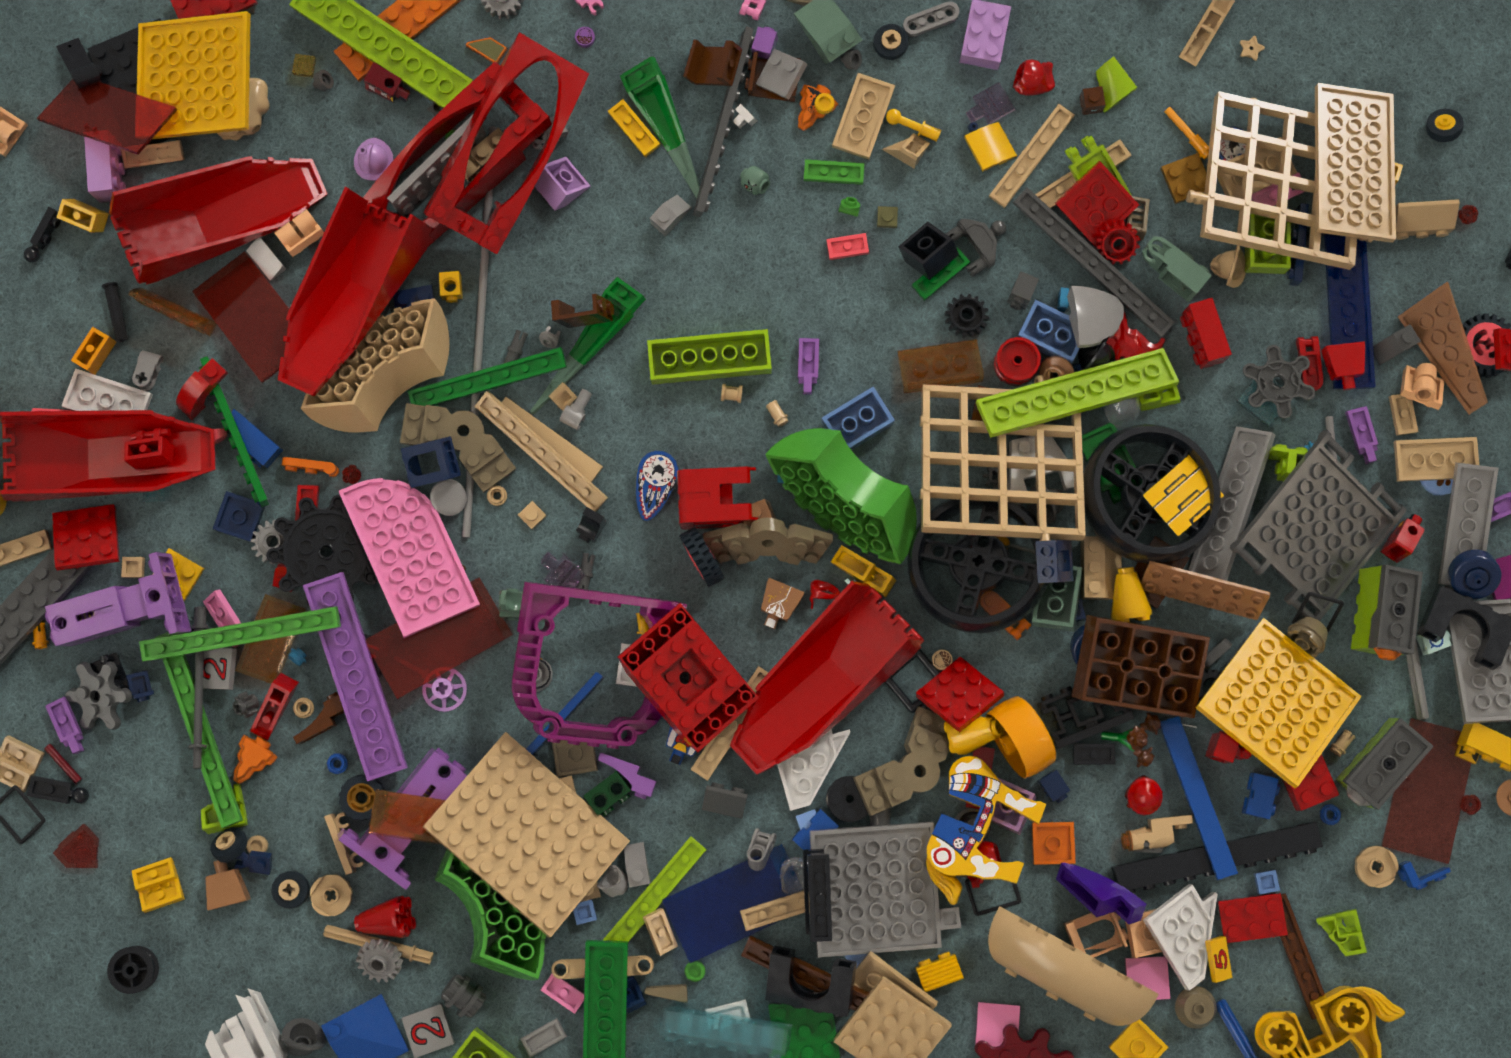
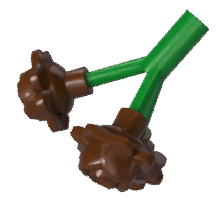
[1101,712,1161,768]

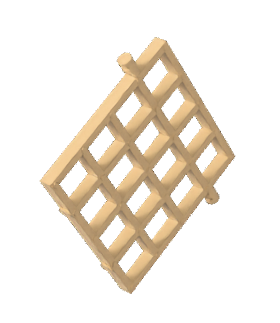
[1186,92,1373,270]
[919,375,1086,541]

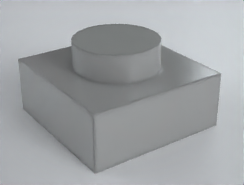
[939,907,961,930]

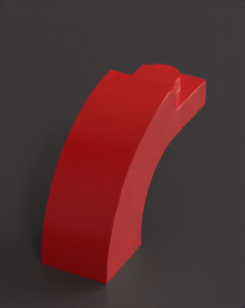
[176,358,228,420]

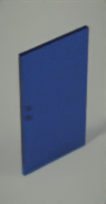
[662,844,803,963]

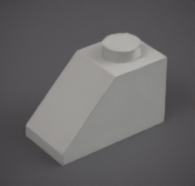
[650,195,692,237]
[624,842,651,888]

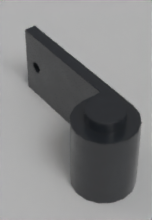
[56,38,104,89]

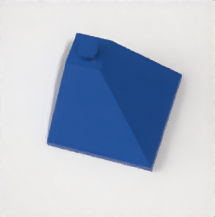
[321,994,409,1058]

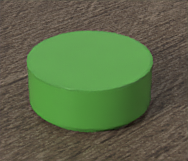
[685,960,706,982]

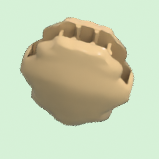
[217,78,270,141]

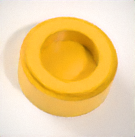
[815,93,835,114]

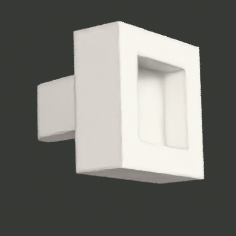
[733,104,757,129]

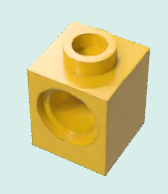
[439,271,463,303]

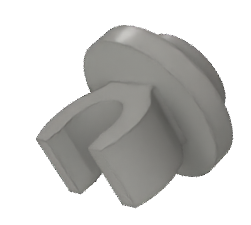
[539,326,560,348]

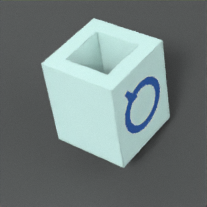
[1416,630,1452,655]

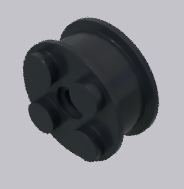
[826,776,868,822]
[107,946,159,994]

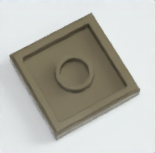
[552,740,598,777]

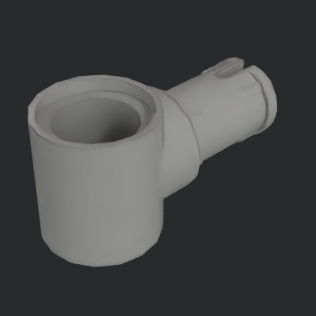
[559,389,592,430]

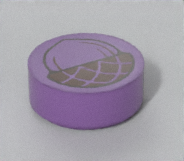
[575,27,595,48]

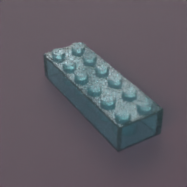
[659,1005,792,1058]

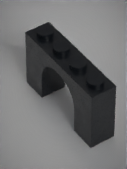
[1417,586,1511,670]
[765,945,857,1017]

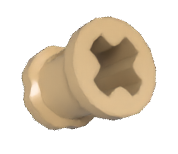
[721,384,743,403]

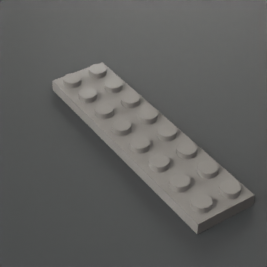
[1188,426,1275,581]

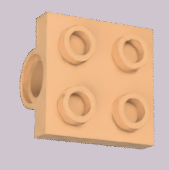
[0,107,28,157]
[274,209,324,257]
[1400,363,1444,410]

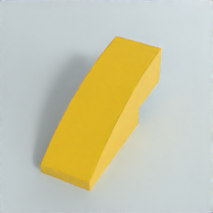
[831,545,896,598]

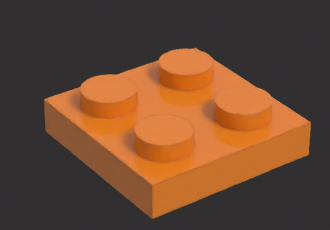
[1031,822,1076,865]

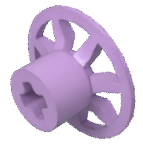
[422,667,467,712]

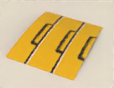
[1143,455,1224,536]

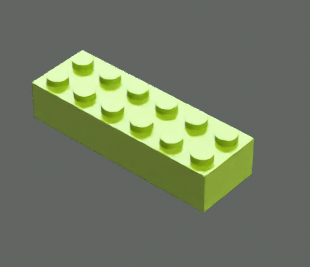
[647,329,772,385]

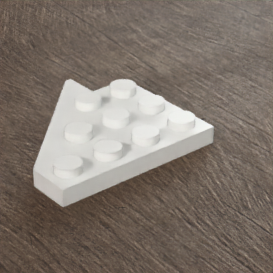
[777,729,850,811]
[1143,884,1218,991]

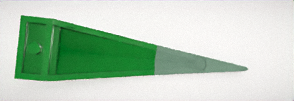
[620,56,700,199]
[530,277,646,414]

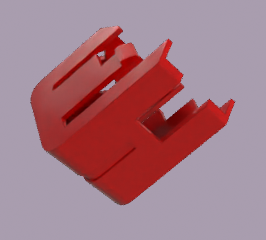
[677,466,758,530]

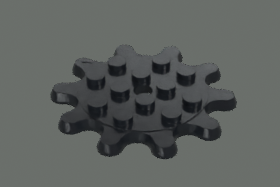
[266,495,378,607]

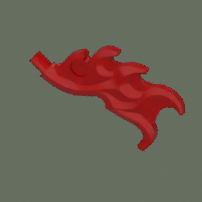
[1106,312,1165,361]

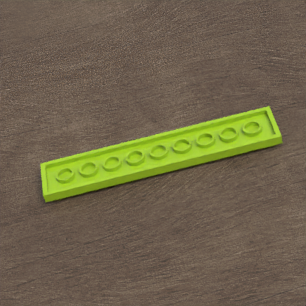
[289,0,473,108]
[976,348,1179,438]

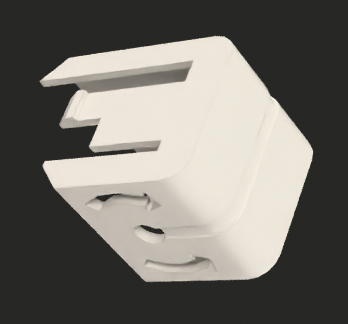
[205,989,288,1058]

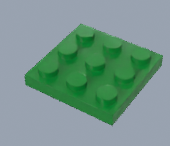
[768,1003,840,1058]

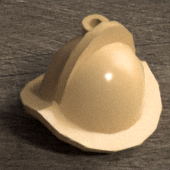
[1210,245,1246,288]

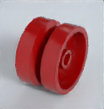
[993,337,1041,386]

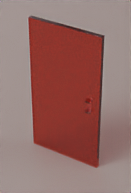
[37,79,177,155]
[192,251,289,383]
[365,577,513,699]
[1382,718,1471,864]

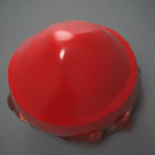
[1125,775,1163,816]

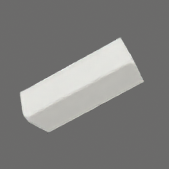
[246,237,286,281]

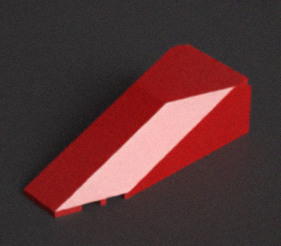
[109,156,328,285]
[278,187,432,396]
[0,410,215,501]
[730,581,924,775]

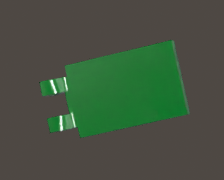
[1082,422,1137,504]

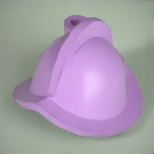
[354,138,393,180]

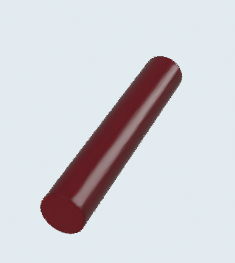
[44,744,82,784]

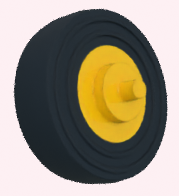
[1426,109,1464,142]

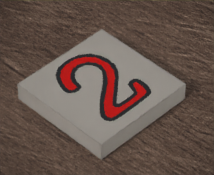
[203,648,237,690]
[401,1003,455,1058]

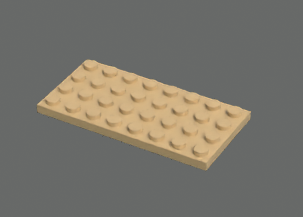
[1315,83,1396,243]

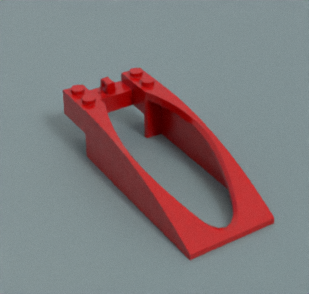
[424,32,589,254]
[363,61,552,247]

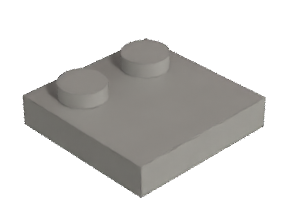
[756,49,808,100]

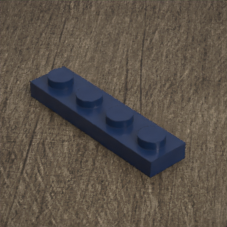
[1287,203,1309,286]

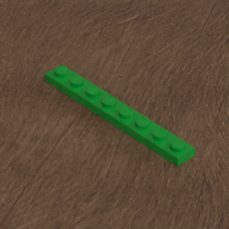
[408,347,567,406]
[199,356,269,508]

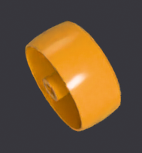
[986,696,1056,779]

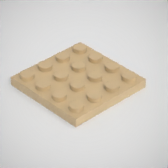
[834,976,952,1058]

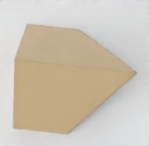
[882,133,930,168]

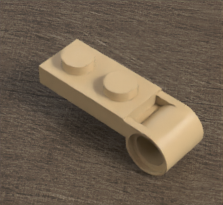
[465,127,503,182]

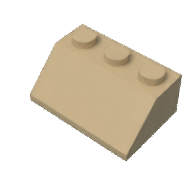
[1396,200,1460,240]
[1081,536,1122,600]

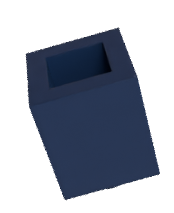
[1037,770,1070,803]

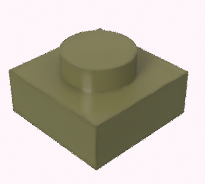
[877,206,898,228]

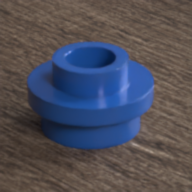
[327,753,348,774]
[1320,804,1341,825]

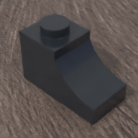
[576,507,607,543]

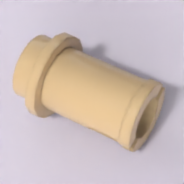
[766,400,788,427]
[1330,729,1356,757]

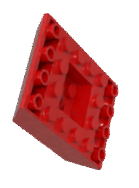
[617,603,759,752]

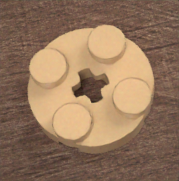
[1355,846,1399,888]
[310,875,353,916]

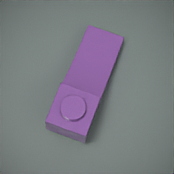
[598,753,657,800]

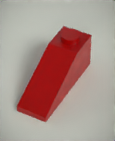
[250,673,299,740]

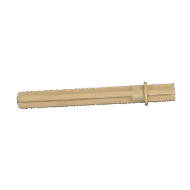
[323,925,434,965]

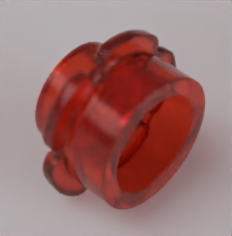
[1458,205,1478,224]
[342,464,361,484]
[1460,795,1481,815]

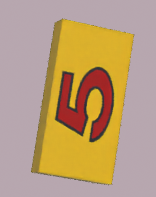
[1205,936,1232,983]

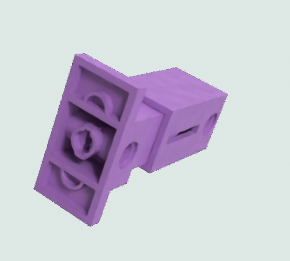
[45,552,192,646]
[337,747,467,890]

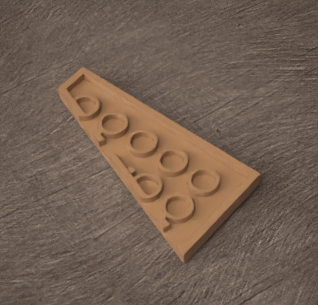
[1398,282,1488,415]

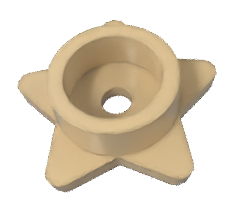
[1240,36,1265,61]

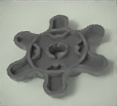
[1243,345,1315,419]
[65,661,132,730]

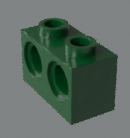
[583,771,632,817]

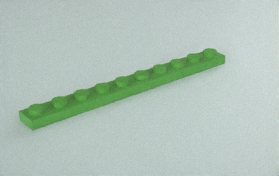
[139,607,341,662]
[155,632,243,828]

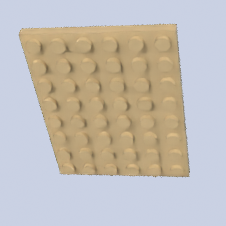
[423,732,630,938]

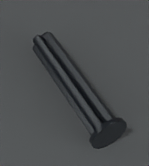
[102,282,128,342]

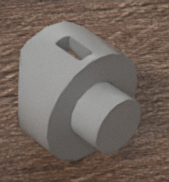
[597,865,628,897]

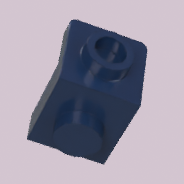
[125,670,154,702]
[627,976,647,1013]

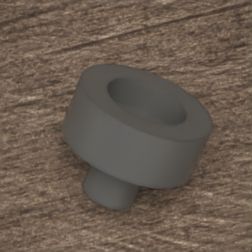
[841,49,862,70]
[313,70,334,91]

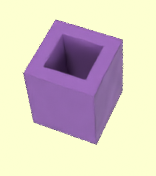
[751,27,778,59]

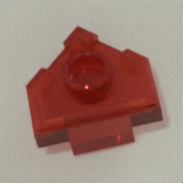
[53,824,99,868]

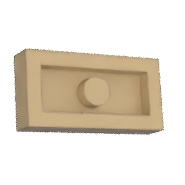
[1389,394,1418,436]
[643,908,678,956]

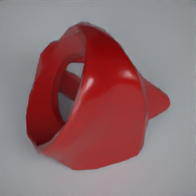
[809,580,840,609]

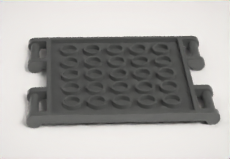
[1230,429,1406,621]

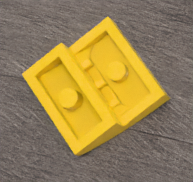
[964,122,1017,172]
[132,857,185,913]

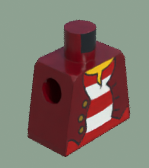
[364,62,411,102]

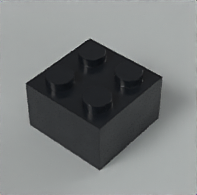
[898,222,959,280]

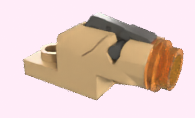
[1121,815,1193,853]

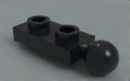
[24,207,61,263]
[27,776,89,804]

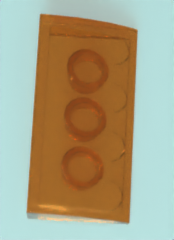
[128,287,217,337]
[897,339,984,394]
[235,594,306,684]
[368,789,445,845]

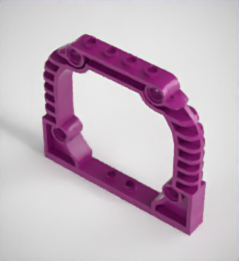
[512,582,687,749]

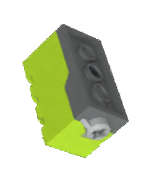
[1335,718,1434,810]

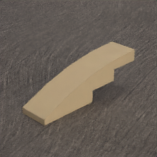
[1179,0,1235,67]

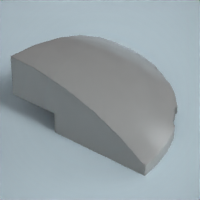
[1067,286,1124,348]

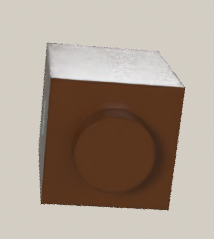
[1079,86,1106,115]

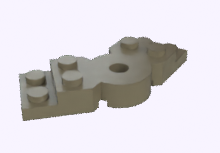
[400,403,516,493]
[703,518,833,565]
[853,706,949,816]

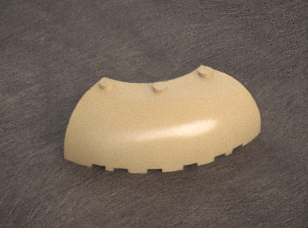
[301,298,450,433]
[988,906,1159,1026]

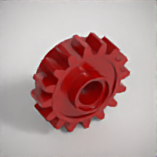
[1095,220,1140,265]

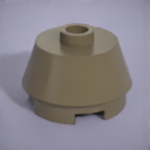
[1288,617,1328,658]
[1175,986,1217,1029]

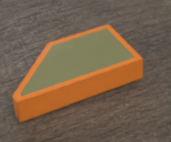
[466,37,508,63]

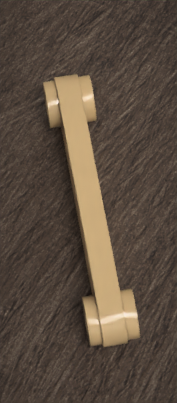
[551,955,654,979]

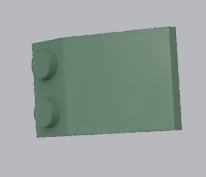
[793,0,862,64]

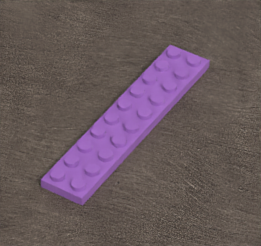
[303,572,408,781]

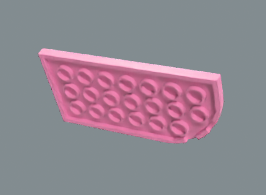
[338,478,480,638]

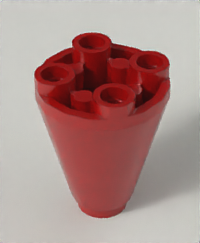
[354,896,416,938]

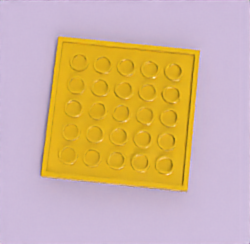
[136,11,251,140]
[1195,618,1362,789]

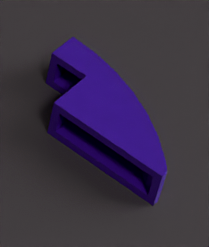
[1056,862,1147,924]

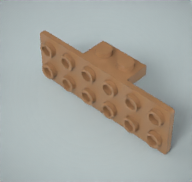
[1140,561,1270,620]

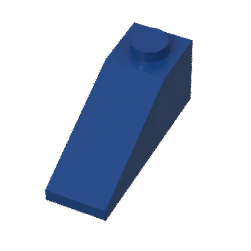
[232,409,283,468]

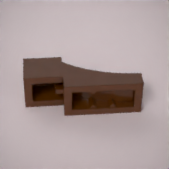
[293,692,344,745]

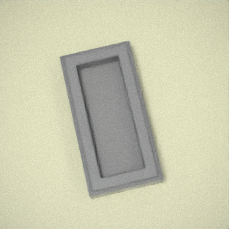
[520,1018,567,1057]

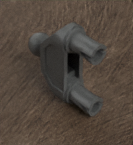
[945,219,1006,277]

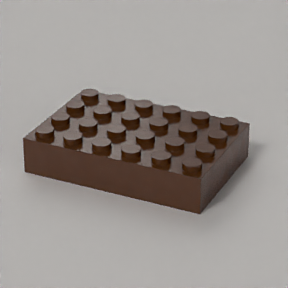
[1072,615,1210,719]

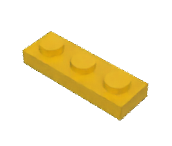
[608,99,660,158]

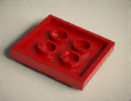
[1055,161,1139,247]
[52,504,120,571]
[916,657,1004,733]

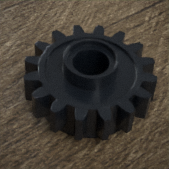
[944,294,989,338]

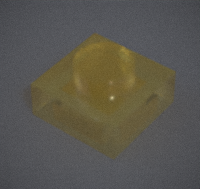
[292,54,316,78]

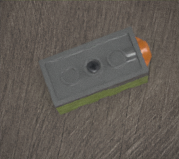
[1351,565,1423,661]

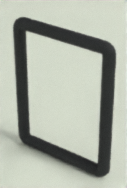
[1292,592,1344,632]
[0,785,45,844]
[965,878,1021,916]

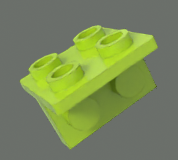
[1268,444,1308,481]

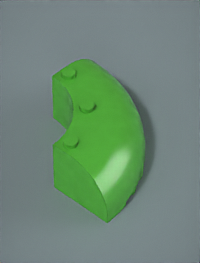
[765,428,917,564]
[434,849,546,980]

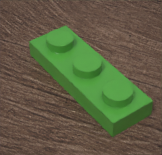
[804,159,864,185]

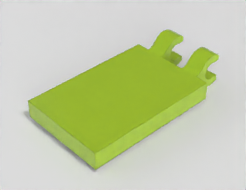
[1064,136,1132,196]

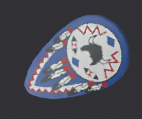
[636,451,678,521]

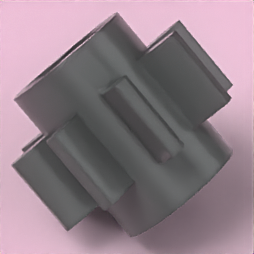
[983,467,1009,489]
[233,691,259,718]

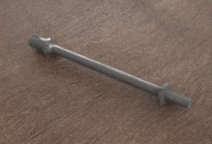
[188,607,209,769]

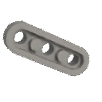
[903,1,959,37]

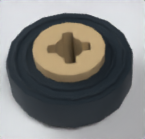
[873,24,909,60]
[210,827,248,863]
[271,871,310,908]

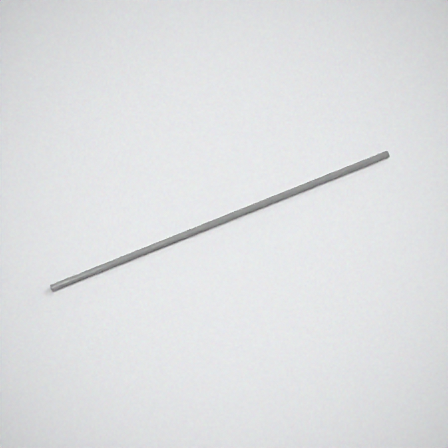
[462,126,497,538]

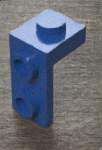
[1398,861,1451,890]

